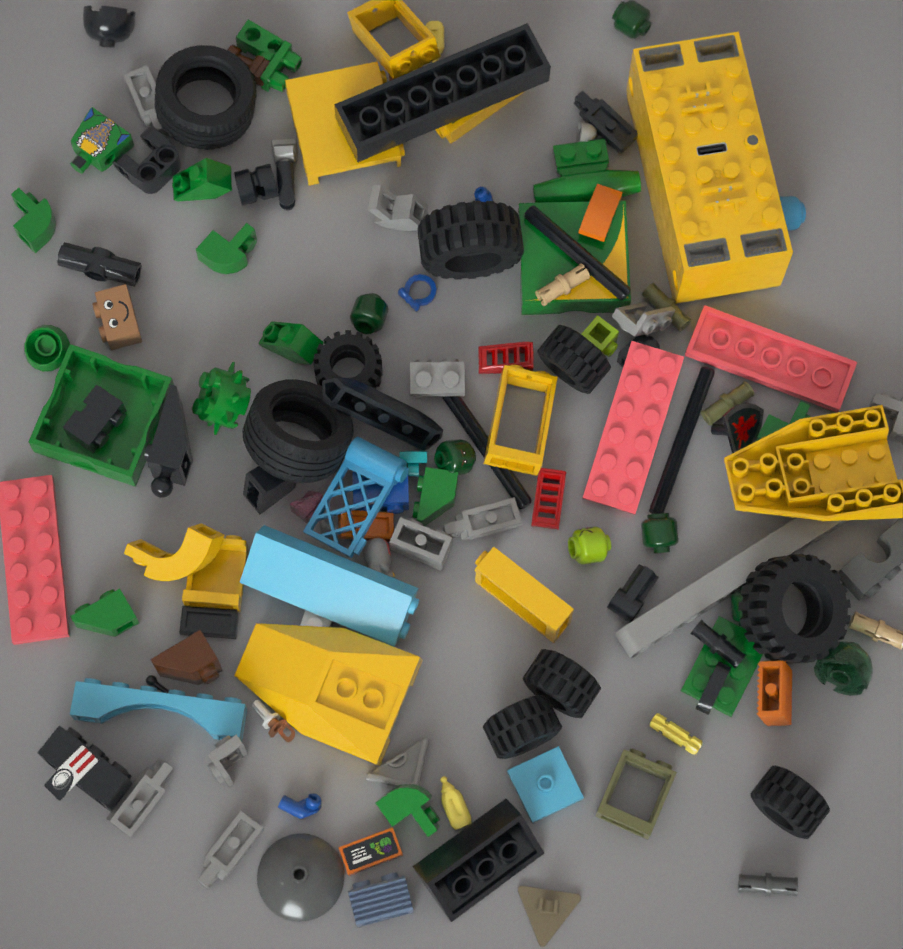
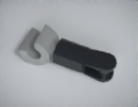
[272,138,297,211]

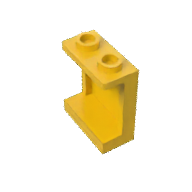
[182,535,248,612]

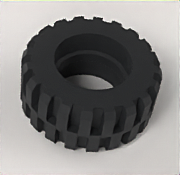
[417,200,524,280]
[738,554,851,664]

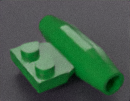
[533,139,641,203]

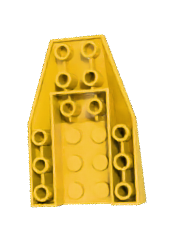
[724,405,903,521]
[234,623,423,766]

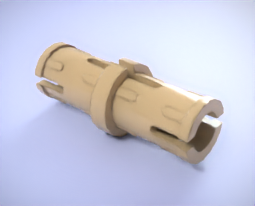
[535,264,590,306]
[848,611,903,650]

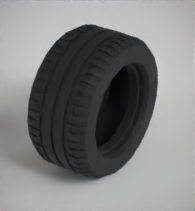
[155,45,257,150]
[242,379,354,483]

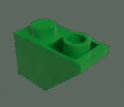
[172,158,232,201]
[258,321,324,365]
[412,467,458,526]
[70,589,139,637]

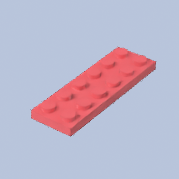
[685,305,857,413]
[583,341,684,515]
[0,475,70,645]

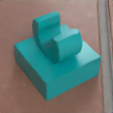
[399,451,427,476]

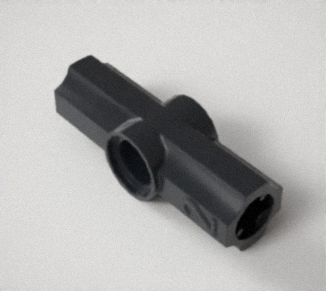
[57,242,142,287]

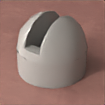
[576,122,597,142]

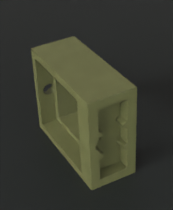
[595,748,677,840]

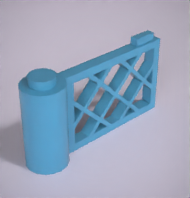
[303,437,409,558]

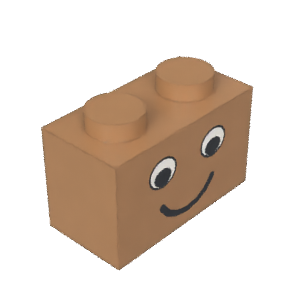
[92,284,142,351]

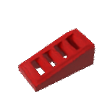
[478,342,534,374]
[531,468,566,530]

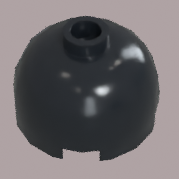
[83,6,135,48]

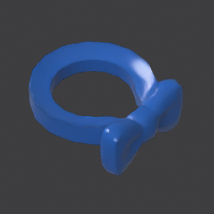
[398,274,437,312]

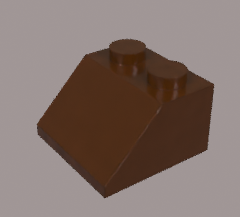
[150,630,223,685]

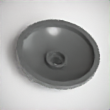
[257,834,344,922]

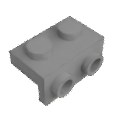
[611,302,676,337]
[410,358,465,397]
[208,734,248,787]

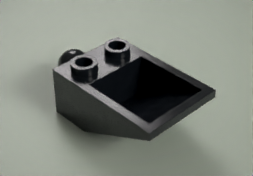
[144,385,193,498]

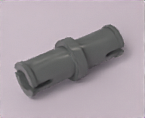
[738,873,798,897]

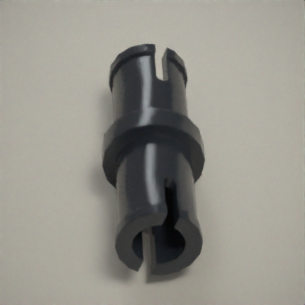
[690,619,747,669]

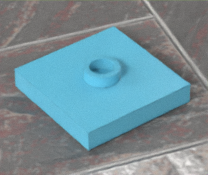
[507,746,584,823]

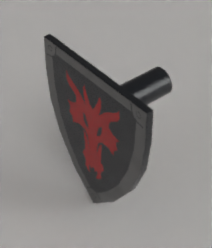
[711,403,764,453]

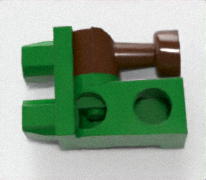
[228,19,302,92]

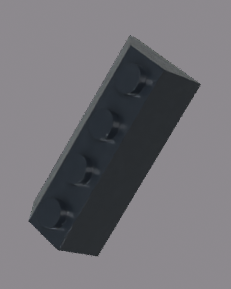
[412,798,544,922]

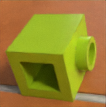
[581,315,619,357]

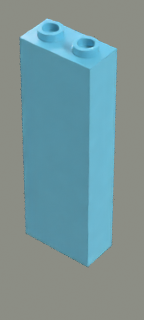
[239,525,420,646]

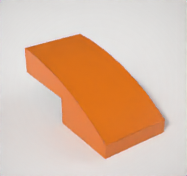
[579,184,623,242]

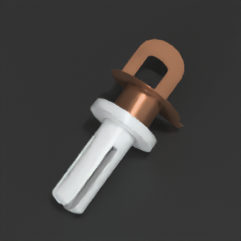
[252,700,295,742]

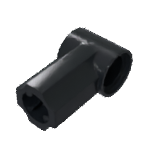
[607,564,659,623]

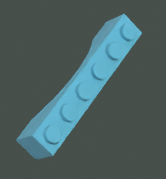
[70,678,247,741]

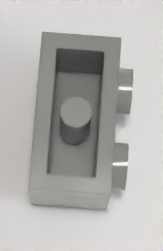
[390,517,452,571]

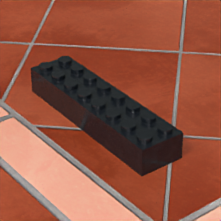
[334,23,551,162]

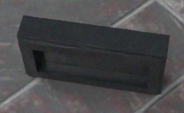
[179,606,239,639]

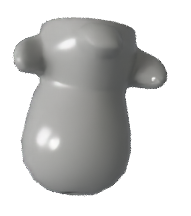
[363,538,395,578]

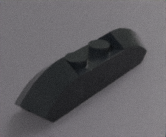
[322,378,443,450]

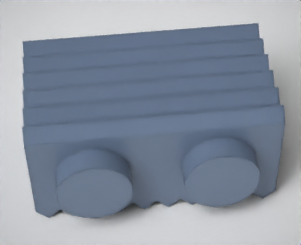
[348,873,414,927]

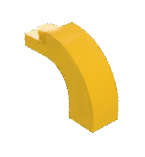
[124,523,225,581]

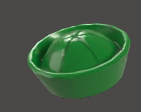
[24,325,70,372]

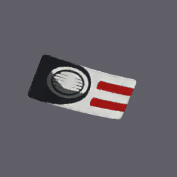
[44,746,98,801]

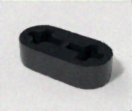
[695,661,731,715]

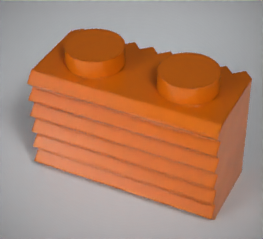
[756,661,792,726]

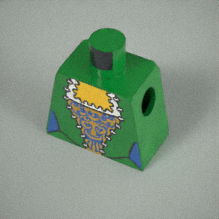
[70,107,134,174]

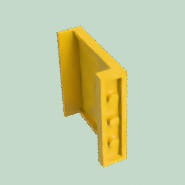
[285,61,405,186]

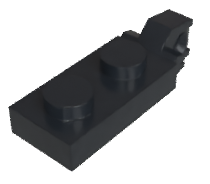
[574,91,638,154]

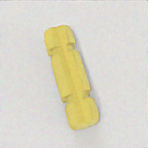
[649,713,703,755]

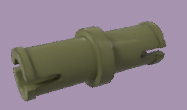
[642,282,692,332]
[700,381,755,426]

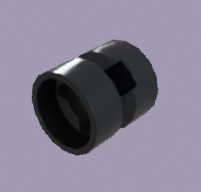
[234,164,278,205]

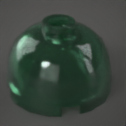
[814,641,873,696]

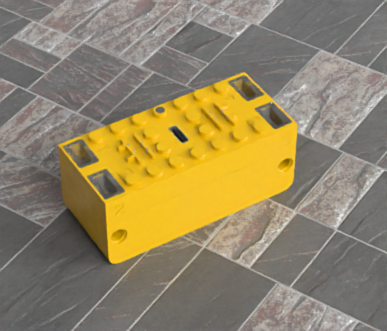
[627,32,793,304]

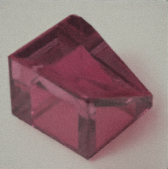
[290,491,323,523]

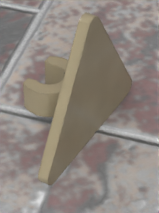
[518,886,581,947]

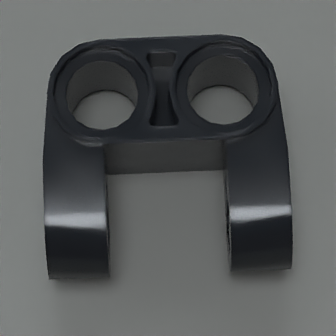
[113,126,181,194]

